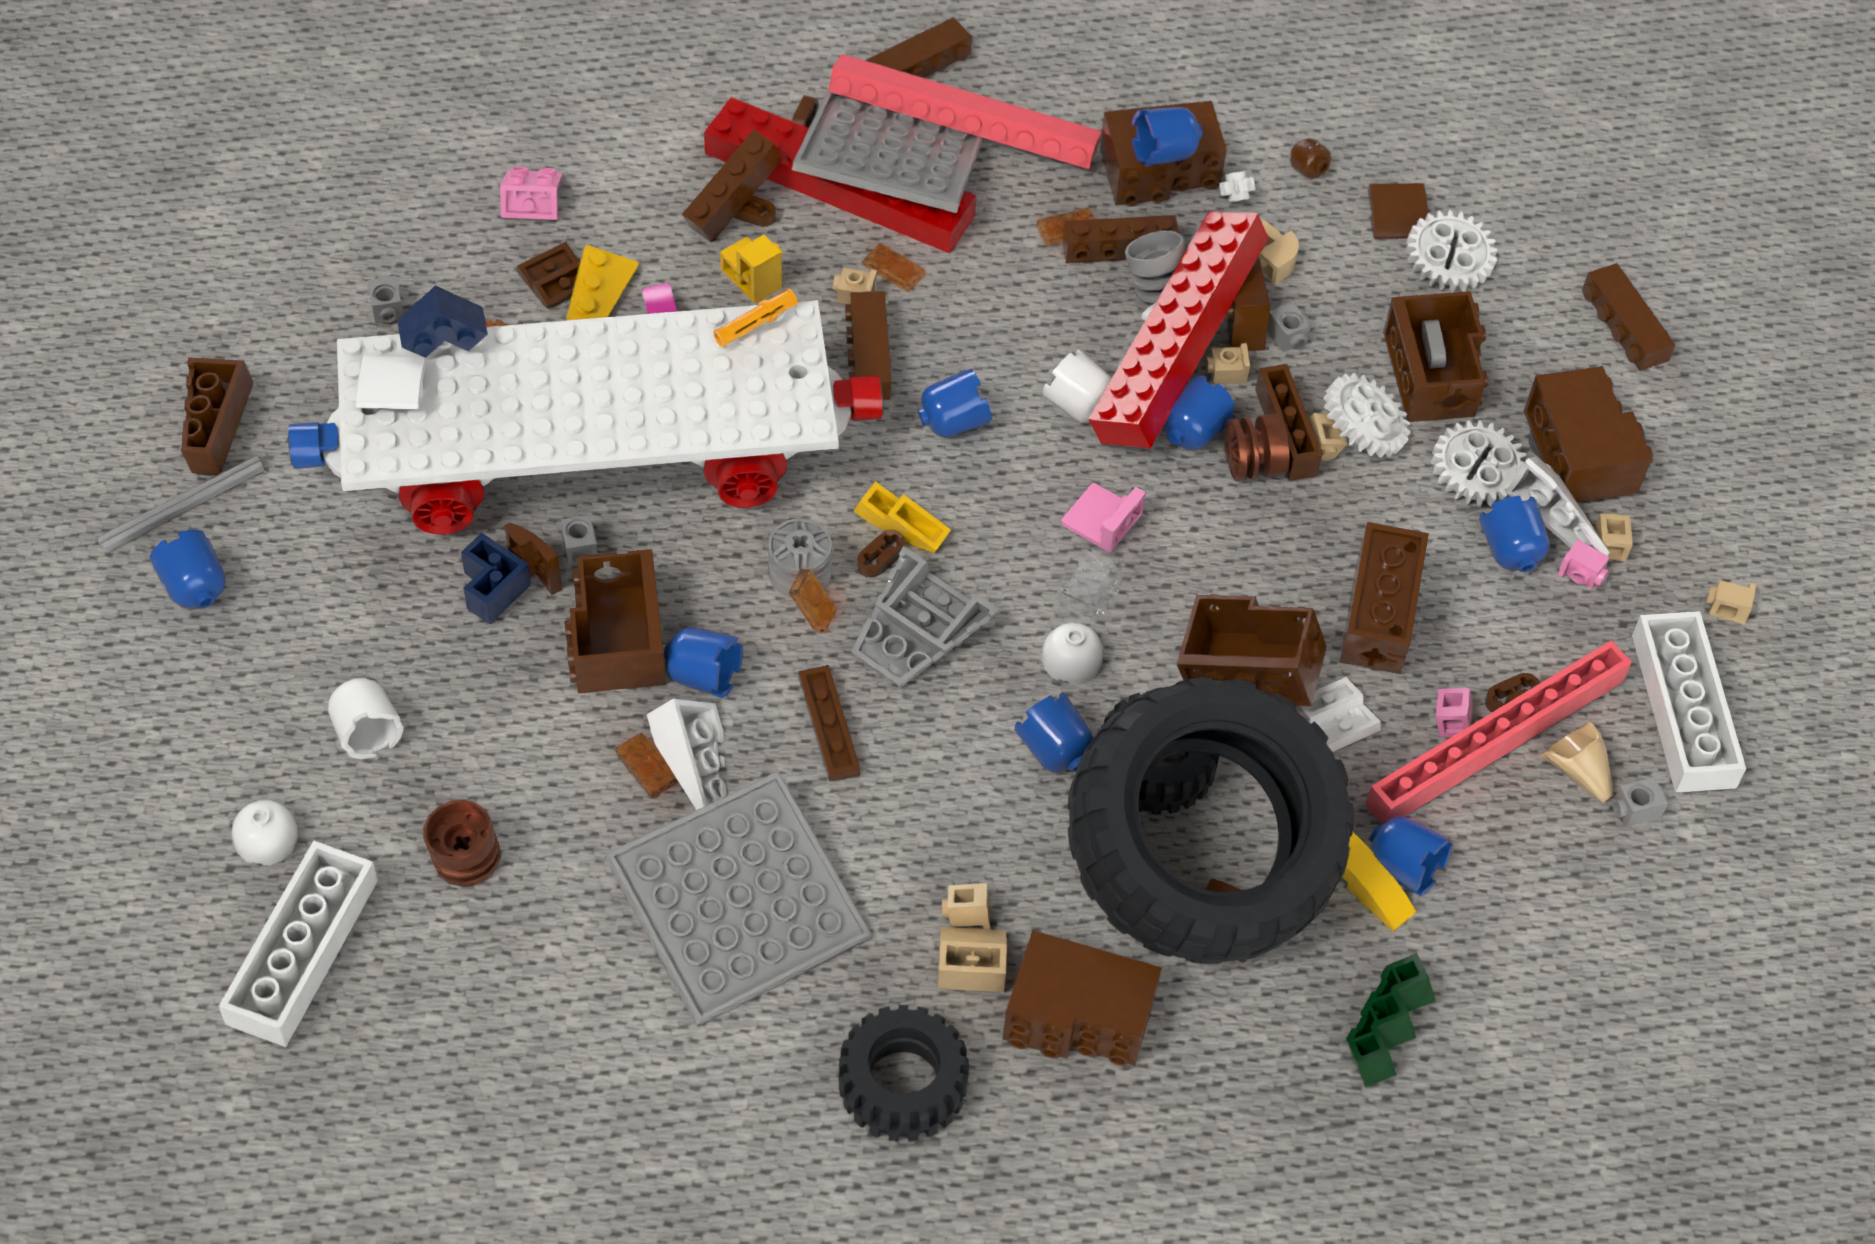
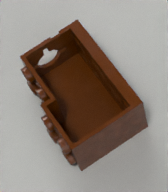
[1100,101,1227,206]
[1383,291,1488,422]
[1524,366,1653,502]
[1340,522,1429,674]
[565,549,666,694]
[1177,594,1327,706]
[1002,930,1162,1066]

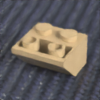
[937,927,1007,992]

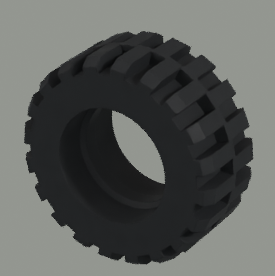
[1101,690,1219,815]
[839,1005,969,1142]

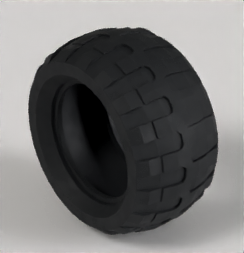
[1068,677,1354,964]

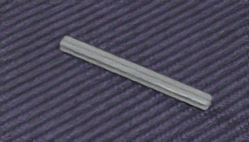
[97,456,264,553]

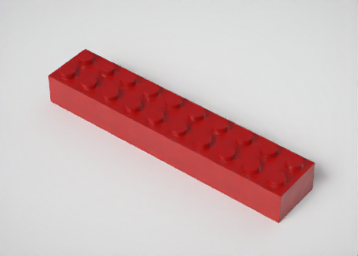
[704,97,976,254]
[1088,211,1269,448]

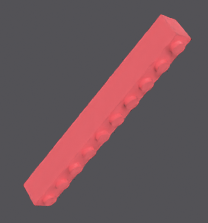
[828,54,1102,169]
[1365,640,1632,825]

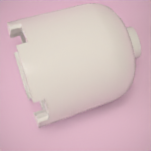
[1042,349,1112,423]
[328,678,404,760]

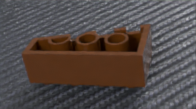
[1226,256,1270,351]
[181,357,254,475]

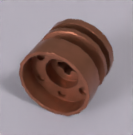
[1224,414,1289,481]
[423,799,501,887]

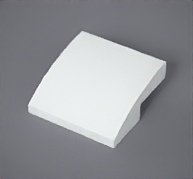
[356,356,426,409]
[1296,677,1381,752]

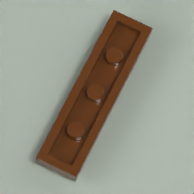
[798,665,860,782]

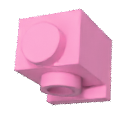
[1557,540,1610,589]
[1436,688,1473,737]

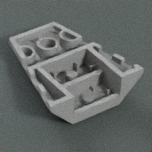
[851,546,1001,688]

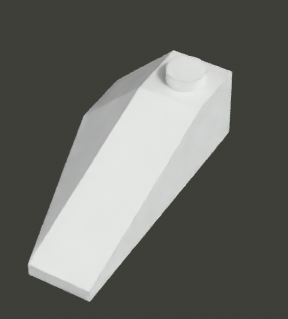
[1506,456,1610,556]
[647,699,727,810]

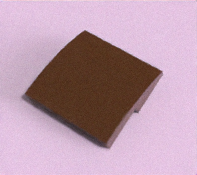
[1368,183,1428,239]
[516,242,580,308]
[504,522,562,595]

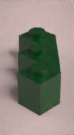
[1346,953,1436,1087]

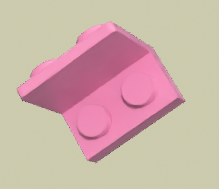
[500,166,563,220]
[1061,483,1146,553]

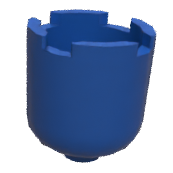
[1132,107,1203,166]
[918,368,992,438]
[1163,376,1236,450]
[1479,495,1550,572]
[149,529,226,608]
[663,627,743,698]
[1014,692,1094,773]
[1369,816,1453,896]

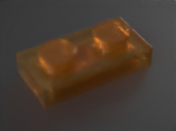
[1036,208,1094,246]
[863,243,925,292]
[789,569,837,633]
[615,732,678,799]

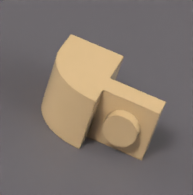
[1259,219,1299,285]

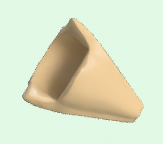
[1540,722,1614,803]

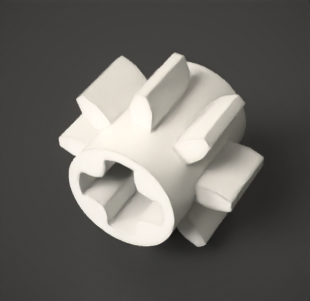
[1219,171,1255,202]

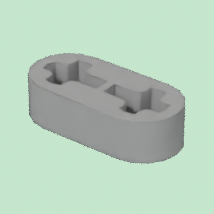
[1422,320,1446,369]

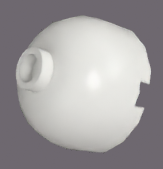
[1042,622,1104,685]
[232,800,299,865]

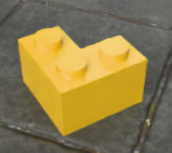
[720,234,783,304]

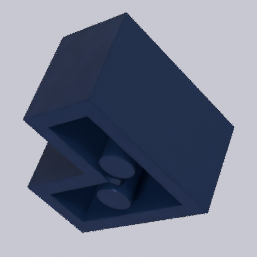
[397,285,488,358]
[461,533,531,624]

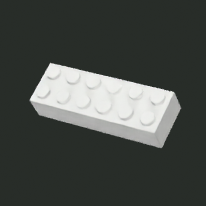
[1632,611,1746,793]
[218,841,378,1047]

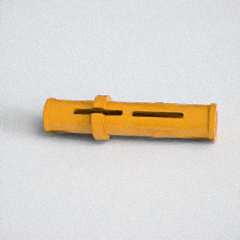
[713,288,798,348]

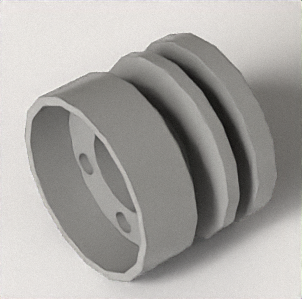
[1125,231,1186,303]
[768,518,832,599]

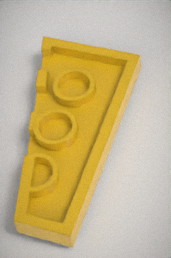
[565,244,640,321]

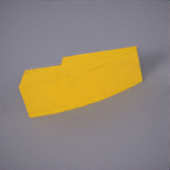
[853,481,951,553]
[1342,832,1416,932]

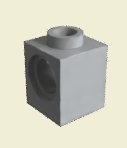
[367,275,403,324]
[1267,302,1311,352]
[560,515,598,565]
[1613,777,1668,827]

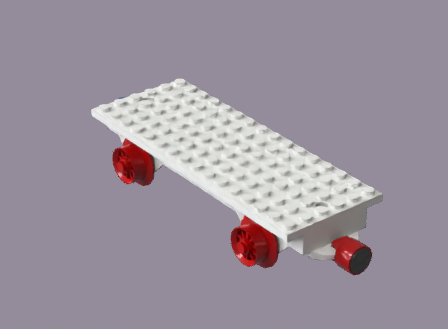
[288,300,883,535]

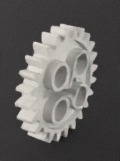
[1405,210,1498,293]
[1323,373,1411,458]
[1431,420,1527,507]

